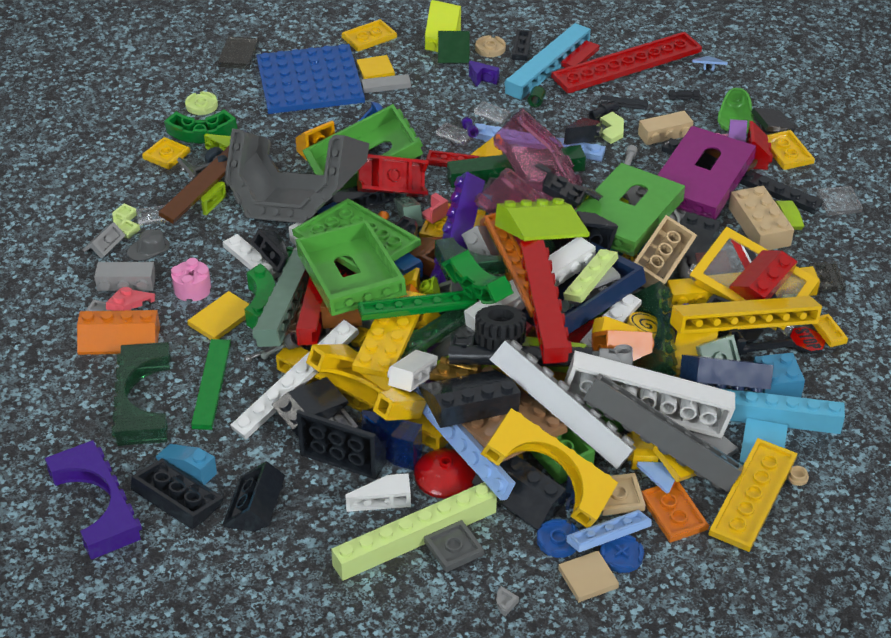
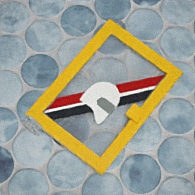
[688,227,820,336]

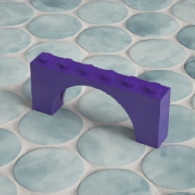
[45,440,142,560]

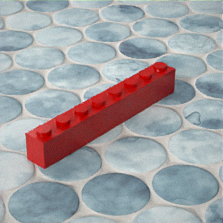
[520,240,572,364]

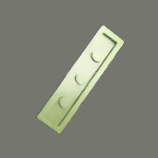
[563,249,618,303]

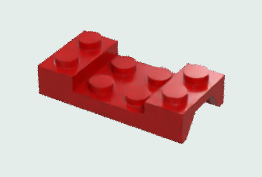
[357,154,429,197]

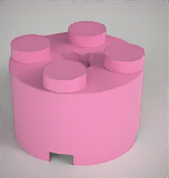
[171,258,211,301]

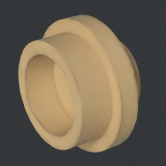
[787,466,809,486]

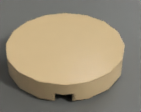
[475,35,506,57]

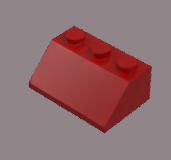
[729,250,798,300]

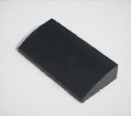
[131,458,224,530]

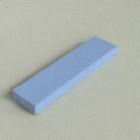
[567,510,652,552]

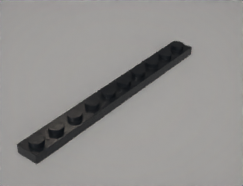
[661,138,823,214]

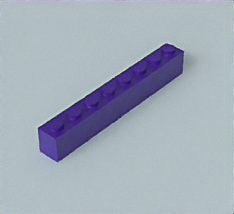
[430,172,485,284]

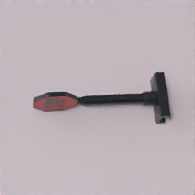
[728,327,825,357]

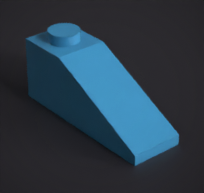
[156,444,217,485]

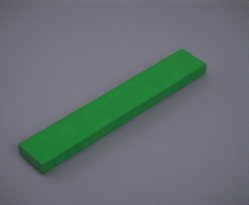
[357,291,478,321]
[191,339,231,430]

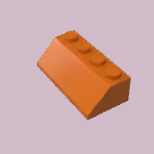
[77,310,160,355]

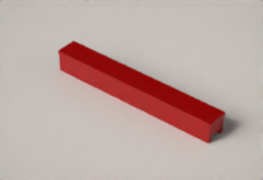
[296,260,337,345]

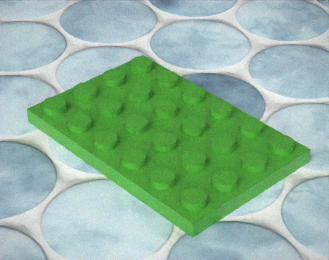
[292,198,421,273]

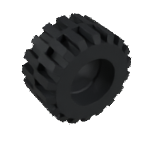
[475,305,526,351]

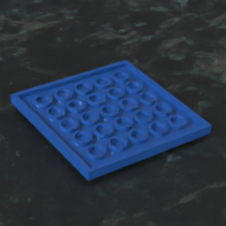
[256,44,365,114]

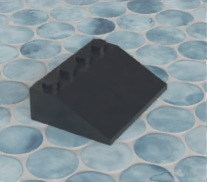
[419,370,521,428]
[296,410,386,480]

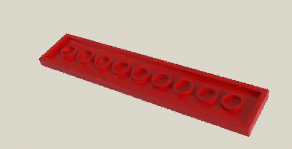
[551,31,702,94]

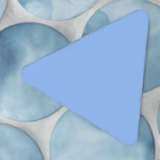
[692,56,728,71]
[637,462,675,493]

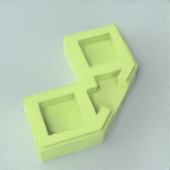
[600,112,624,144]
[112,203,140,239]

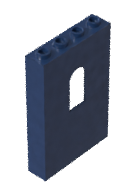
[522,242,646,334]

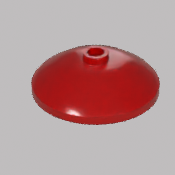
[414,448,476,499]

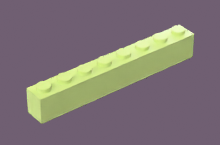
[331,482,497,581]

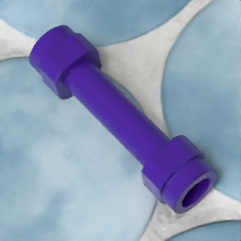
[461,117,479,138]

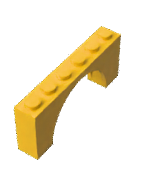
[306,344,426,421]
[480,408,618,528]

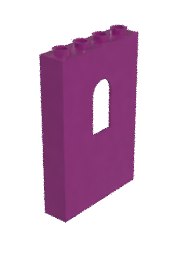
[657,126,756,220]

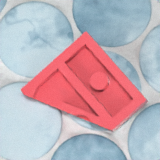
[106,287,155,311]

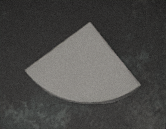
[496,586,519,616]

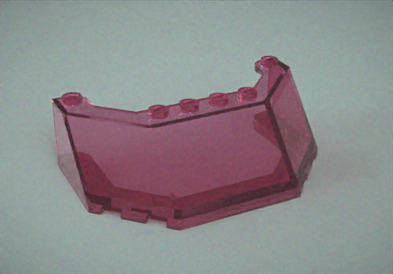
[474,108,582,214]

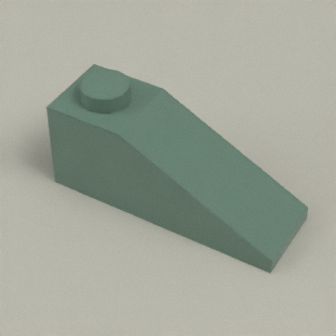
[394,196,423,226]

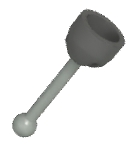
[261,332,300,360]

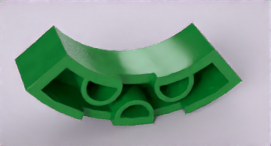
[164,109,238,144]
[441,250,514,304]
[244,263,276,329]

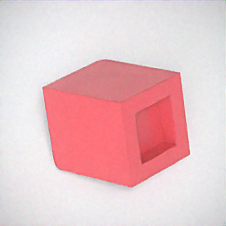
[422,193,448,224]

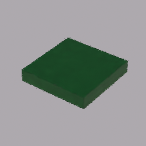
[438,31,470,63]

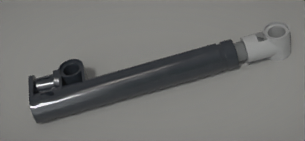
[449,333,633,367]

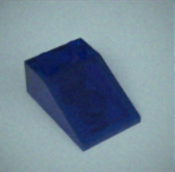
[361,410,422,470]

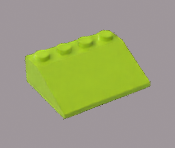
[495,198,590,241]

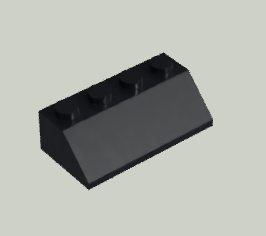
[472,455,566,531]

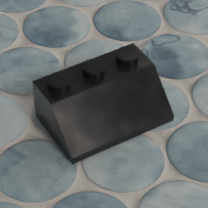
[566,211,618,250]
[223,461,285,532]

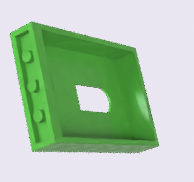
[302,104,423,190]
[575,163,685,257]
[295,220,407,316]

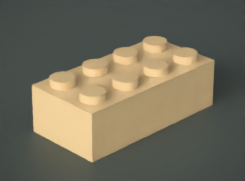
[729,186,794,250]
[634,215,697,295]

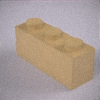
[638,111,693,145]

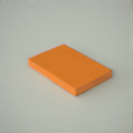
[641,481,709,543]

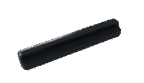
[600,95,648,110]

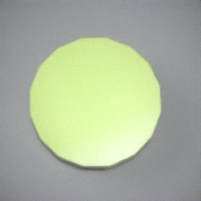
[185,91,218,115]

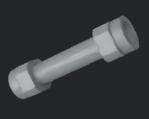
[624,145,638,165]

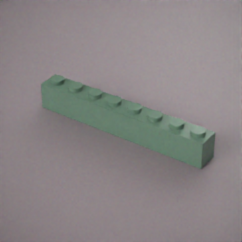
[252,250,310,347]

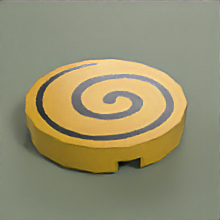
[627,312,666,341]

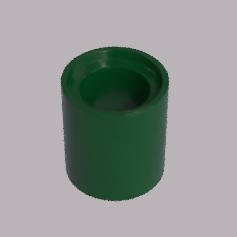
[528,86,546,107]

